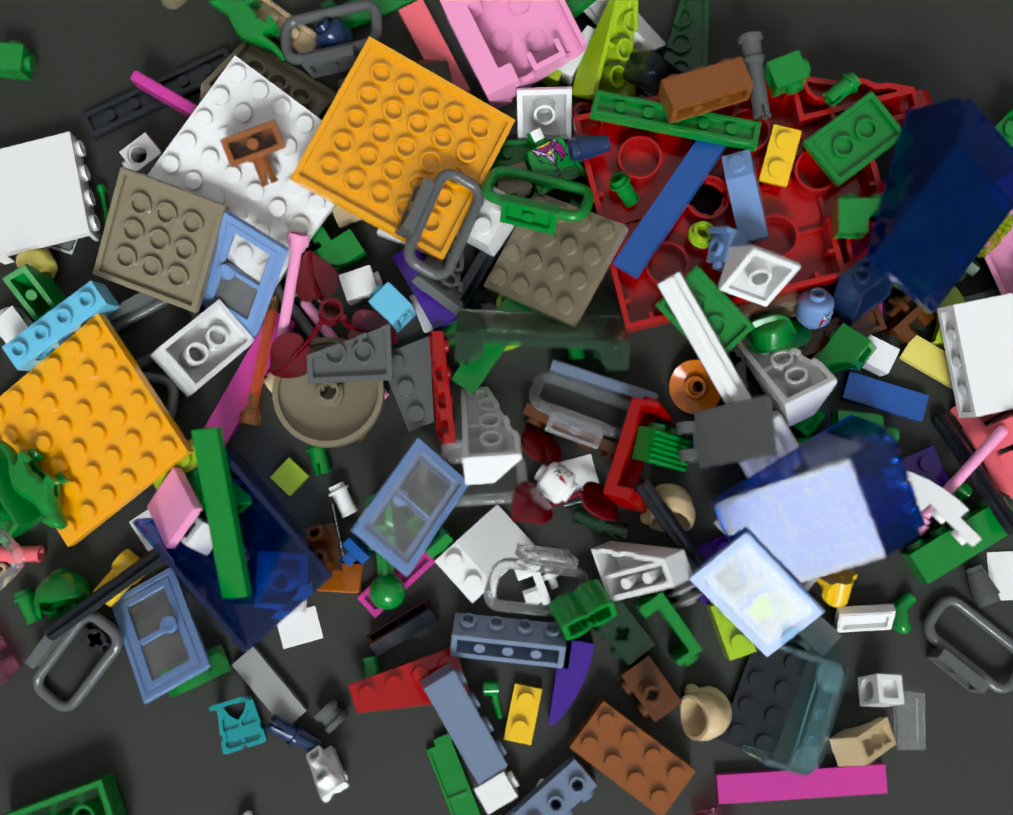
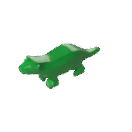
[208,0,286,62]
[0,441,70,530]

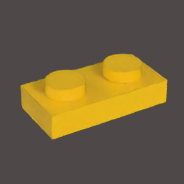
[758,125,802,188]
[504,682,542,745]

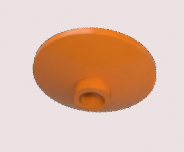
[669,360,721,414]

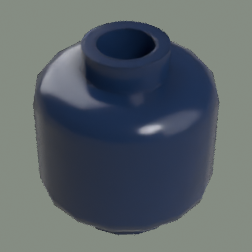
[314,17,354,48]

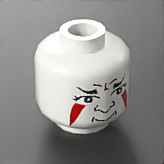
[534,462,578,504]

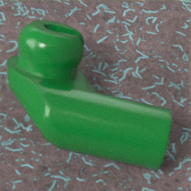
[892,591,916,634]

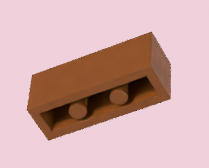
[658,57,754,124]

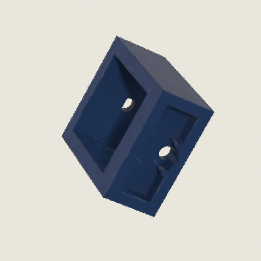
[833,243,903,327]

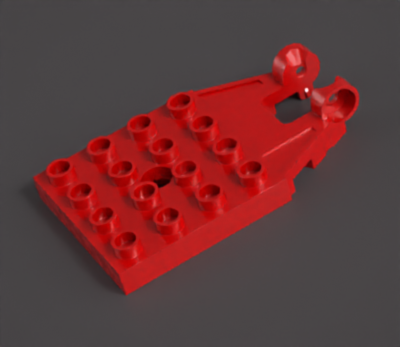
[573,76,959,334]

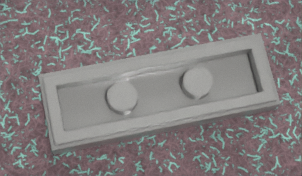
[232,646,308,724]

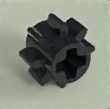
[81,620,113,654]

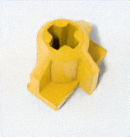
[816,565,858,608]

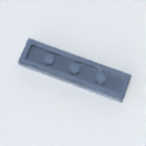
[549,359,658,400]

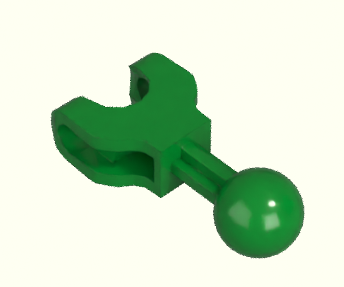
[364,493,406,610]

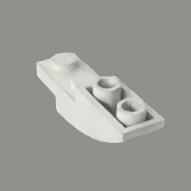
[879,466,981,547]

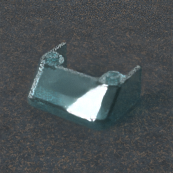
[742,644,849,775]

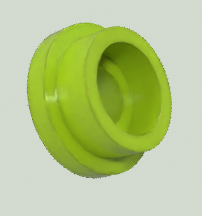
[688,221,713,249]

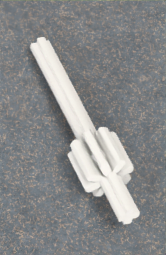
[657,271,818,528]

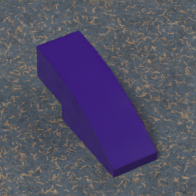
[392,249,459,331]
[548,638,595,725]

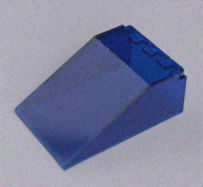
[866,97,1013,314]
[711,415,926,595]
[132,447,333,654]

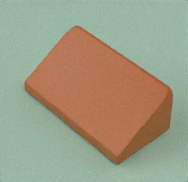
[308,561,363,593]

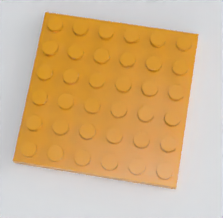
[290,36,515,262]
[0,314,194,547]

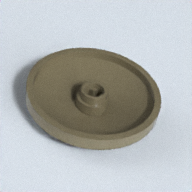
[272,337,385,448]

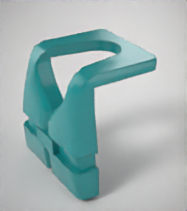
[209,696,267,755]

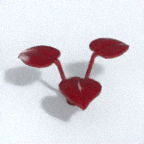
[270,250,398,379]
[512,426,619,524]

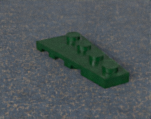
[653,0,710,96]

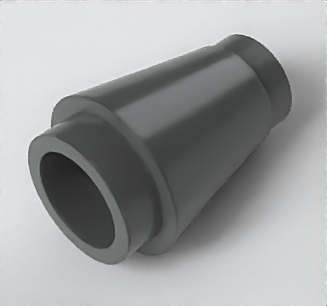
[965,565,1001,608]

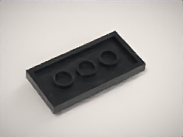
[717,644,810,761]

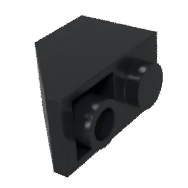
[622,50,684,95]

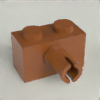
[220,119,286,187]

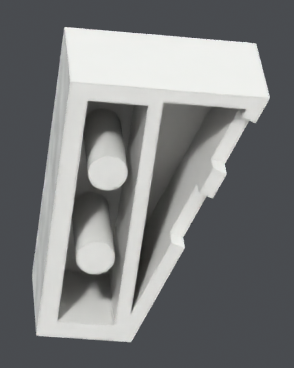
[591,541,692,601]

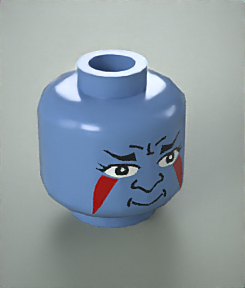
[795,287,835,329]

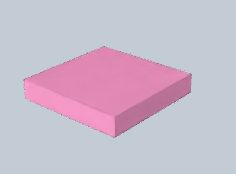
[147,467,202,548]

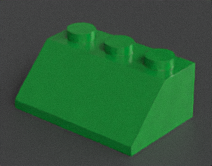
[0,448,43,545]

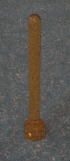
[238,296,279,426]

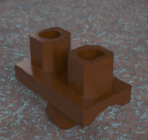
[883,294,936,343]
[306,522,343,579]

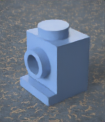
[706,227,749,271]

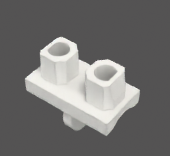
[513,554,563,606]
[306,745,349,803]

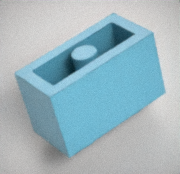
[368,282,416,333]

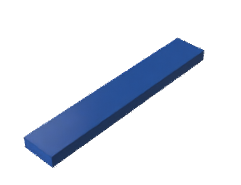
[613,140,728,279]

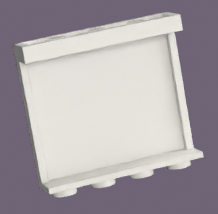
[0,131,101,264]
[937,293,1013,418]

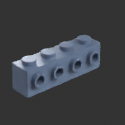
[450,612,566,668]
[419,663,508,785]
[505,753,597,815]

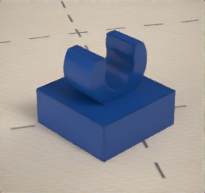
[342,533,376,567]

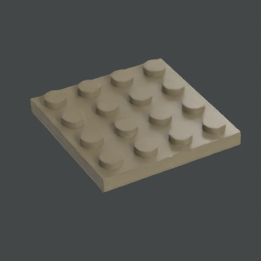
[93,167,229,313]
[483,191,629,328]

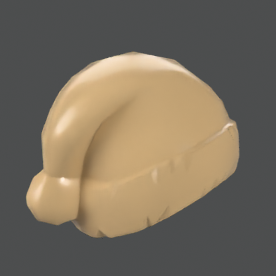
[640,483,695,532]
[679,684,732,741]

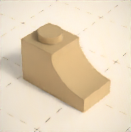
[829,717,896,766]

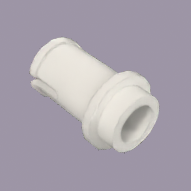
[328,481,358,518]

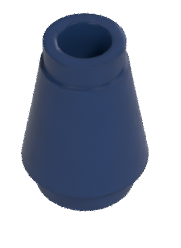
[567,135,611,163]

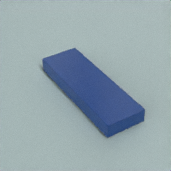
[840,372,929,422]

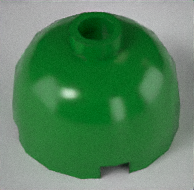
[33,569,92,620]

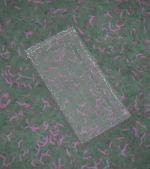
[894,691,926,750]

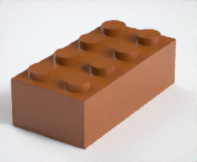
[568,696,696,815]

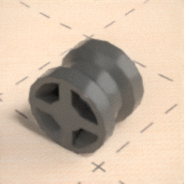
[313,697,349,734]

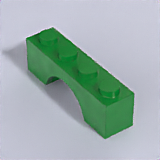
[792,323,877,437]

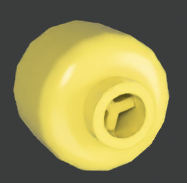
[16,247,58,279]

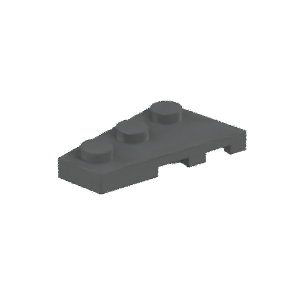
[412,240,464,316]
[307,324,393,384]
[388,336,435,432]

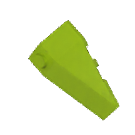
[572,0,638,103]

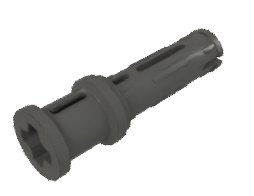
[738,31,771,121]

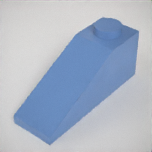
[722,149,769,244]

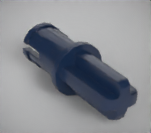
[266,714,322,752]

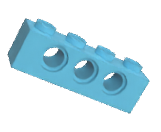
[2,281,120,371]

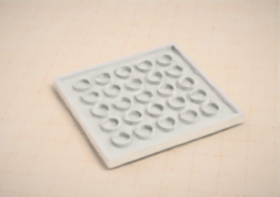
[148,56,336,288]

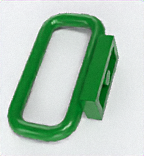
[481,166,594,235]

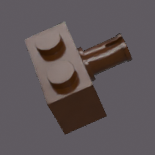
[619,652,682,722]

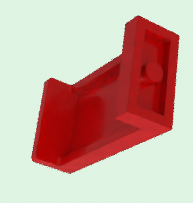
[603,396,673,514]

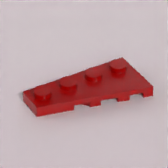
[428,331,456,444]
[348,647,470,713]

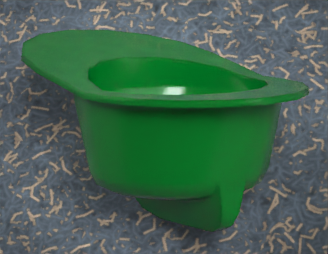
[744,312,812,354]

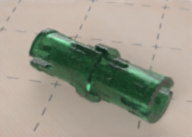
[572,506,629,542]

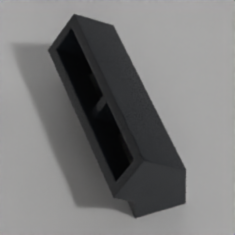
[460,249,501,315]
[366,599,439,657]

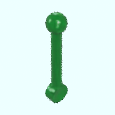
[96,184,109,224]

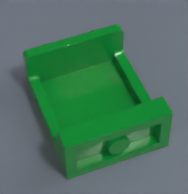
[633,590,702,666]

